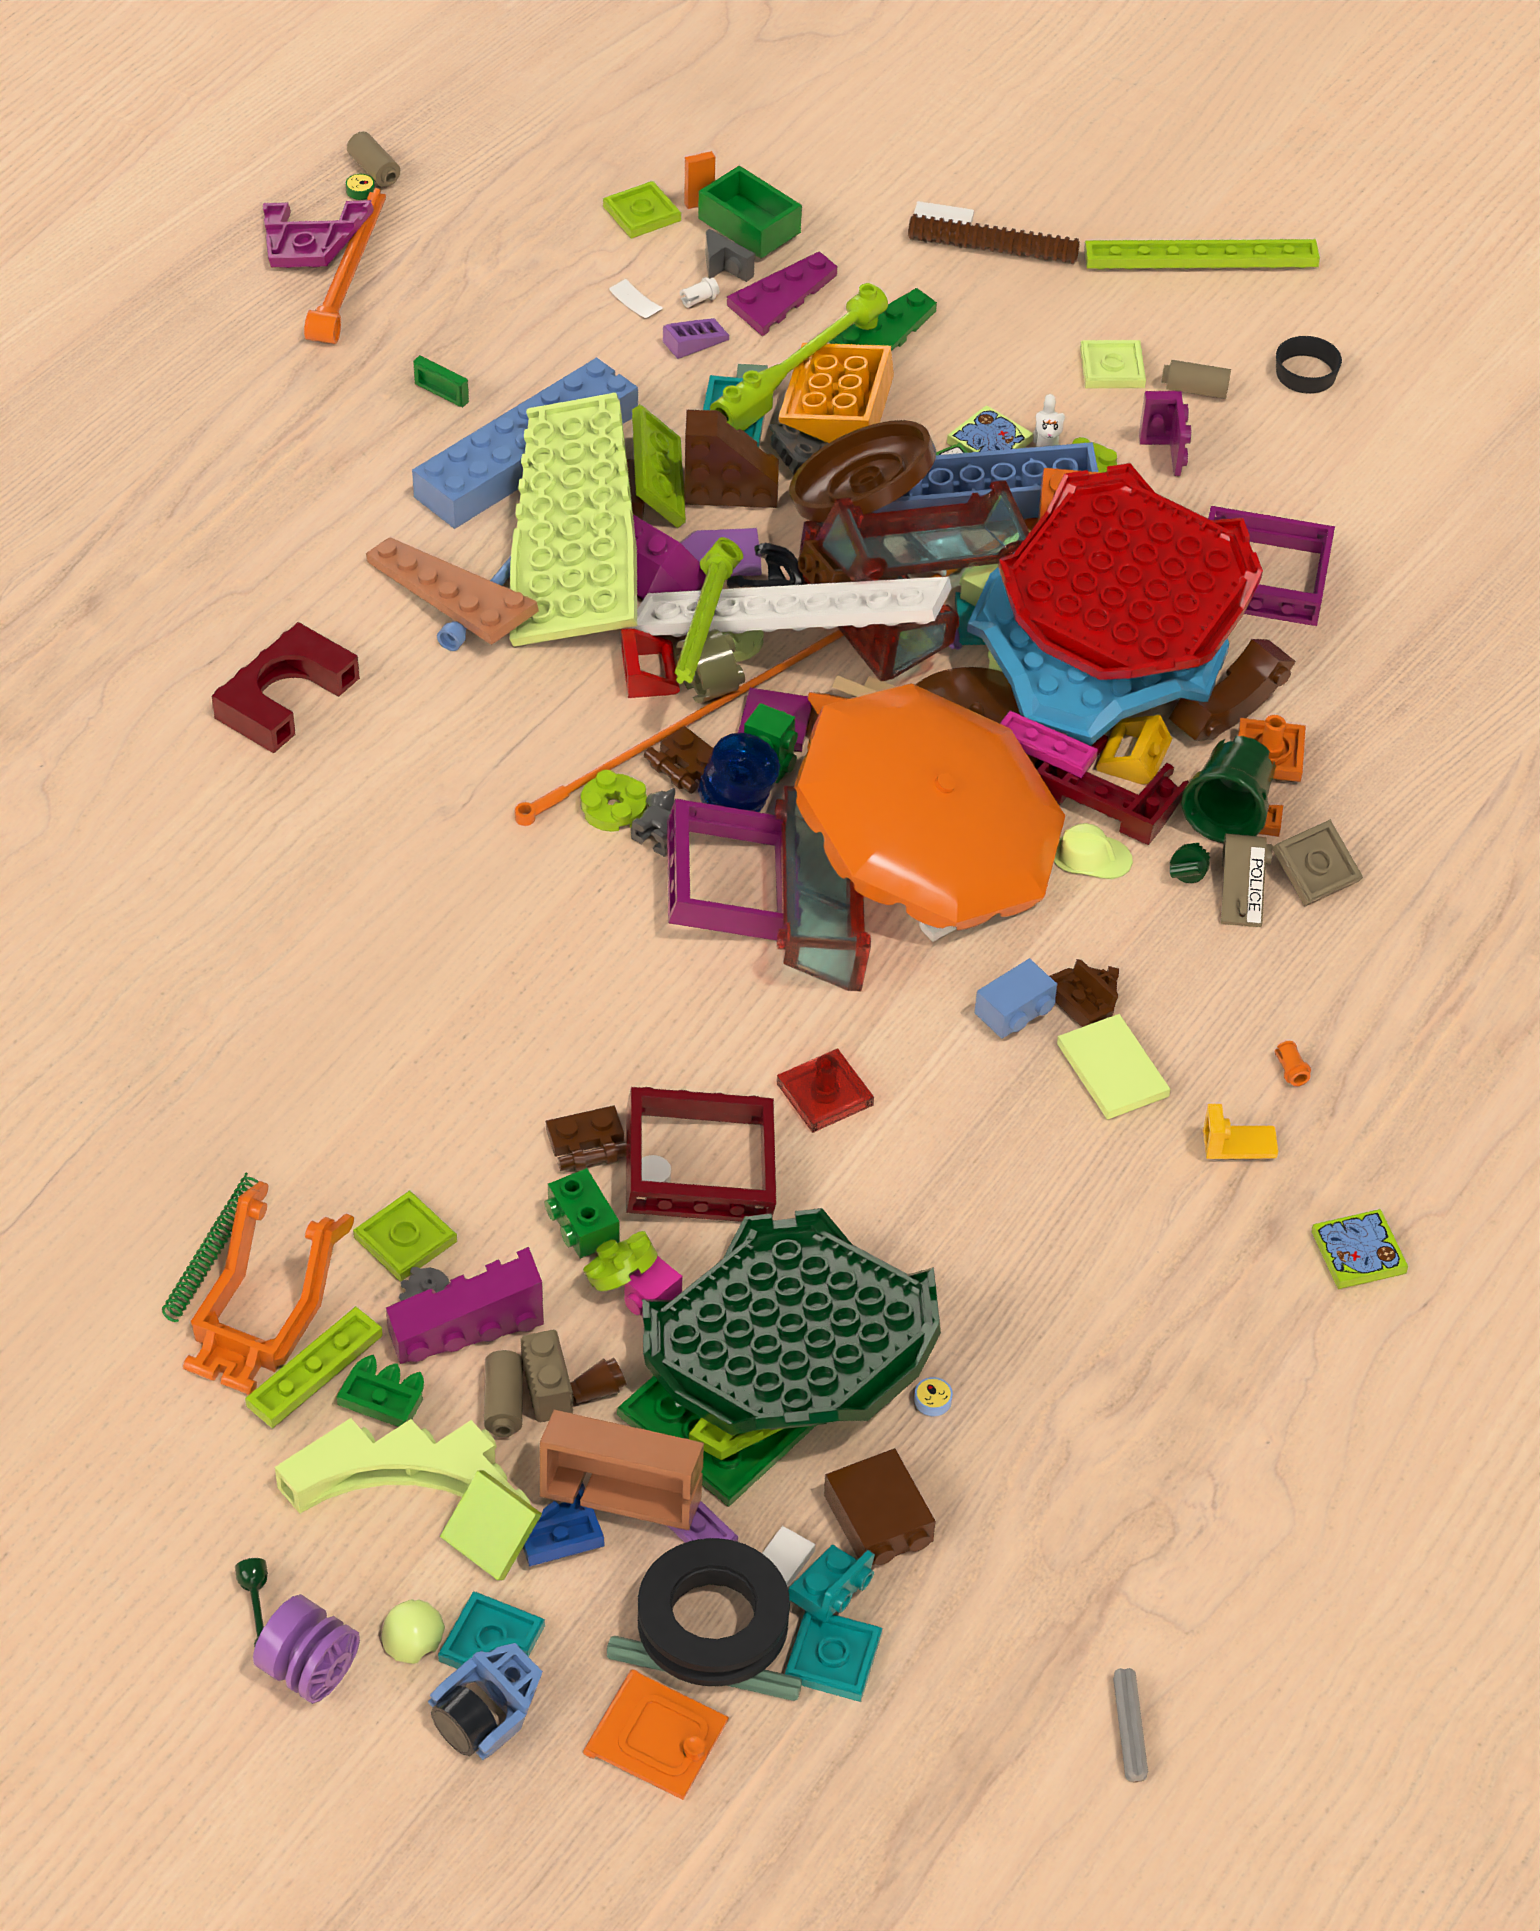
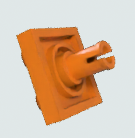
[1238,715,1306,782]

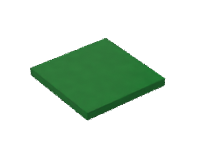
[617,1375,817,1507]

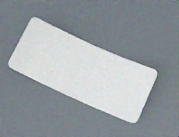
[609,279,663,318]

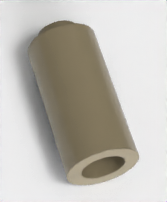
[347,132,401,187]
[1161,360,1231,399]
[484,1350,523,1437]

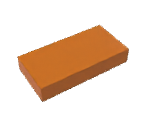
[684,151,716,209]

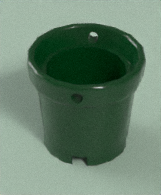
[1181,736,1276,844]

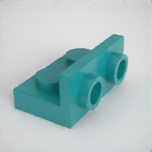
[788,1544,875,1623]

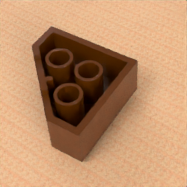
[684,410,779,508]

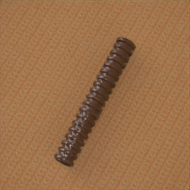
[908,214,1080,264]

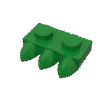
[337,1355,424,1427]

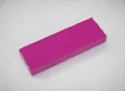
[1000,711,1098,778]

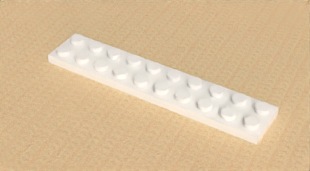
[628,577,952,637]

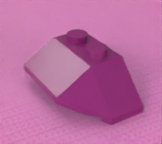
[633,515,706,600]

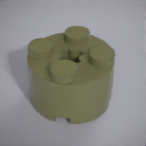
[676,629,745,704]

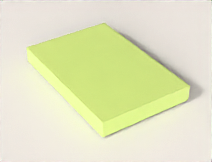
[1057,1014,1171,1120]

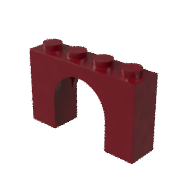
[211,622,360,753]

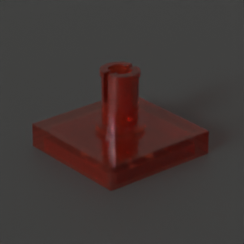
[776,1048,874,1133]

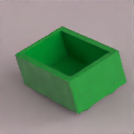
[698,165,802,259]

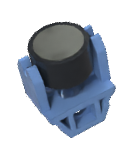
[428,1643,543,1760]

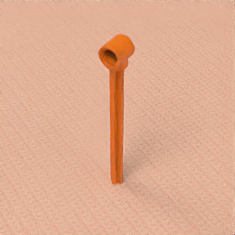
[304,188,386,344]

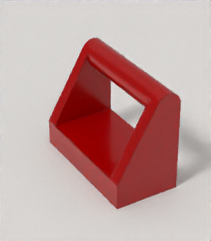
[621,629,680,698]

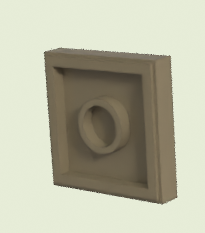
[1272,819,1363,907]

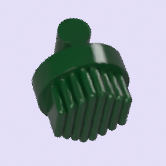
[1170,843,1211,883]

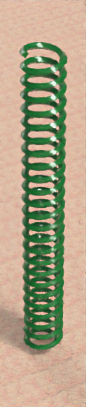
[162,1172,259,1322]

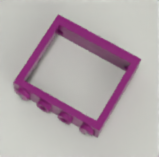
[1208,506,1335,626]
[667,798,801,942]

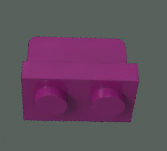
[1139,391,1191,476]

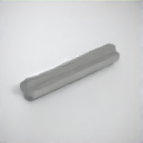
[1113,1668,1148,1782]

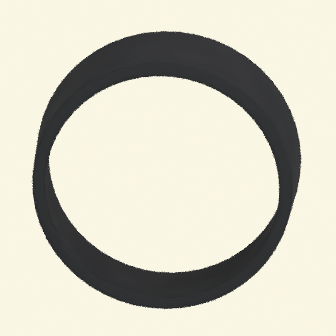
[1276,336,1342,394]

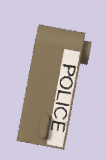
[1221,833,1273,927]

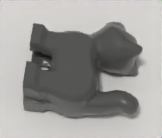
[630,788,675,857]

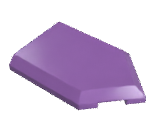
[680,528,762,576]

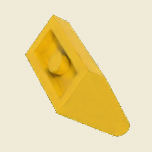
[1096,715,1172,784]

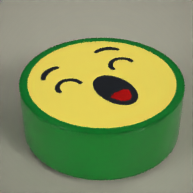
[346,174,375,200]

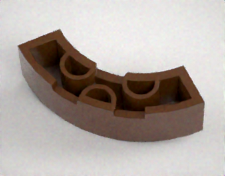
[1168,639,1296,741]

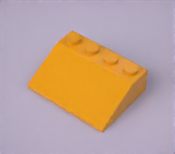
[778,343,894,443]

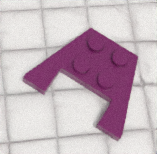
[263,200,374,268]

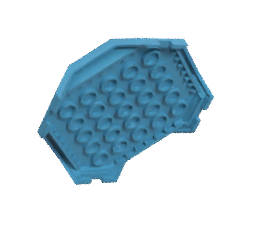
[967,552,1229,746]

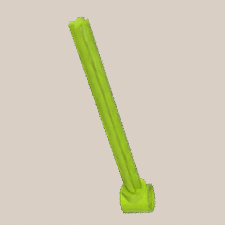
[675,537,743,684]

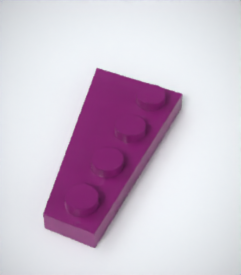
[727,251,838,337]

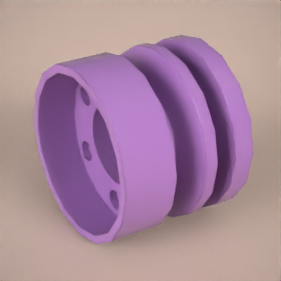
[253,1594,360,1704]

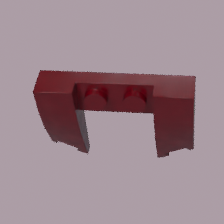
[1037,735,1189,845]

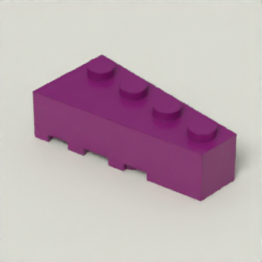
[386,1247,544,1364]

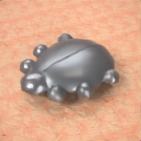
[399,1267,450,1301]

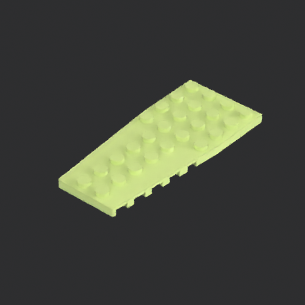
[510,393,638,647]

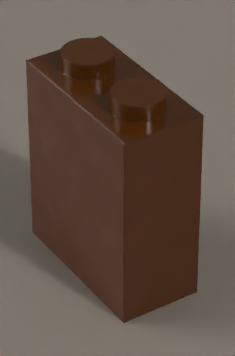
[824,1448,936,1565]

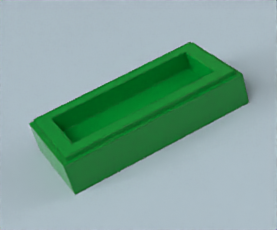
[413,355,469,408]

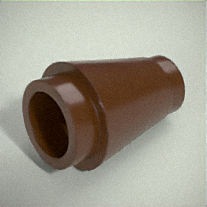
[570,1358,627,1404]

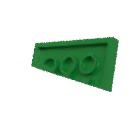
[829,288,937,351]

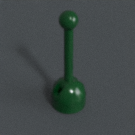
[235,1558,268,1647]

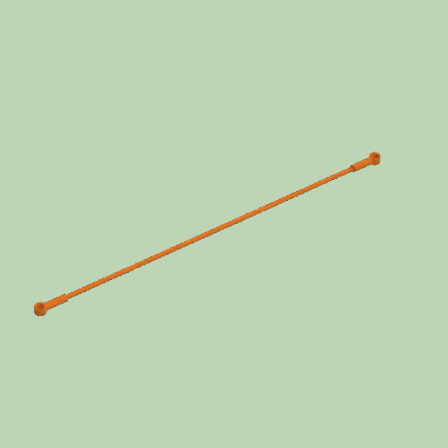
[515,518,1038,826]

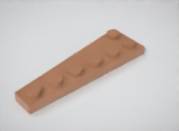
[366,537,539,645]

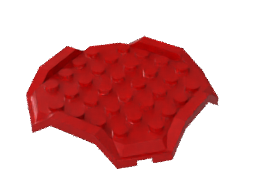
[998,463,1263,680]

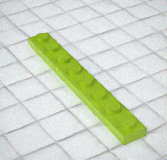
[1084,239,1320,269]

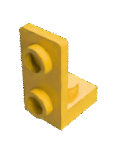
[1203,1104,1278,1159]

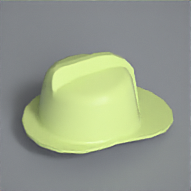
[1054,823,1133,879]

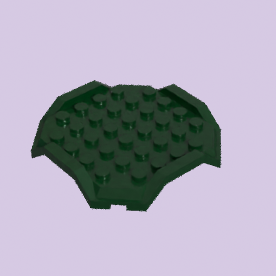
[642,1208,941,1435]

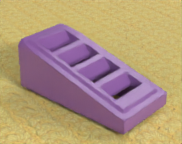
[663,318,729,359]

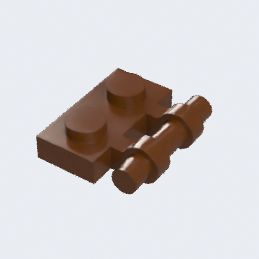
[644,726,730,794]
[545,1105,626,1172]

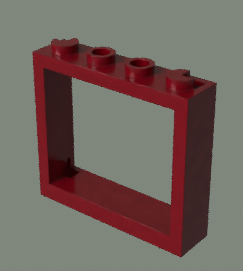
[626,1087,776,1222]

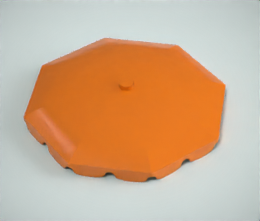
[794,683,1065,930]

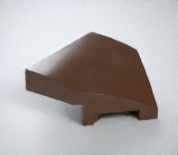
[1049,959,1119,1027]

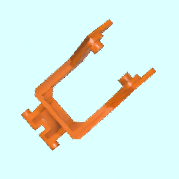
[183,1181,354,1395]

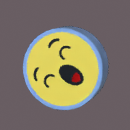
[914,1377,953,1416]

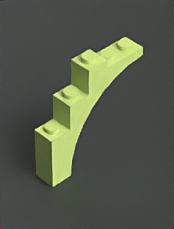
[275,1418,531,1513]

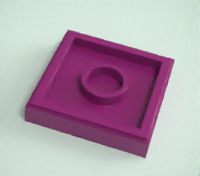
[737,687,813,752]

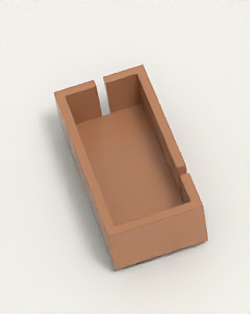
[540,1410,704,1530]

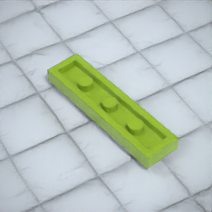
[245,1306,383,1429]

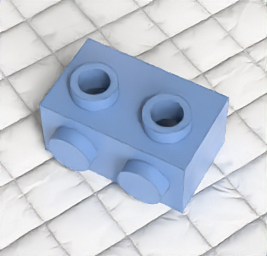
[974,958,1057,1039]

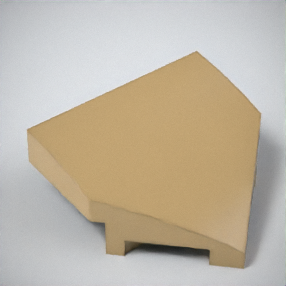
[832,675,896,697]

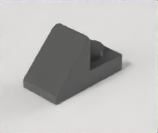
[705,229,755,282]

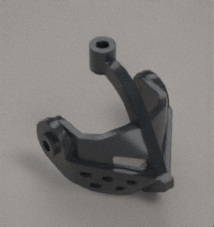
[727,543,805,589]

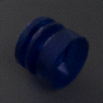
[698,733,780,812]

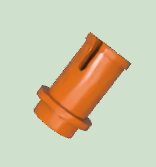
[1275,1041,1311,1086]

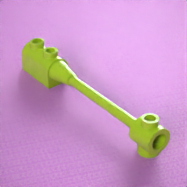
[710,283,888,431]

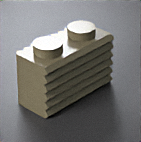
[521,1330,573,1422]

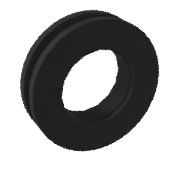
[638,1538,790,1686]

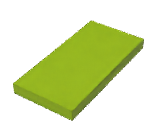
[632,404,686,528]

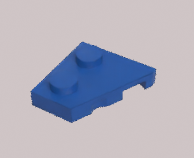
[523,1482,605,1567]

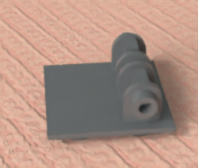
[768,424,829,475]

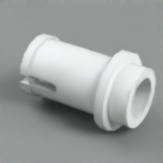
[680,277,720,308]

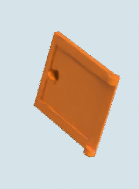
[583,1669,729,1800]

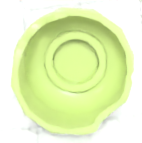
[381,1599,445,1664]

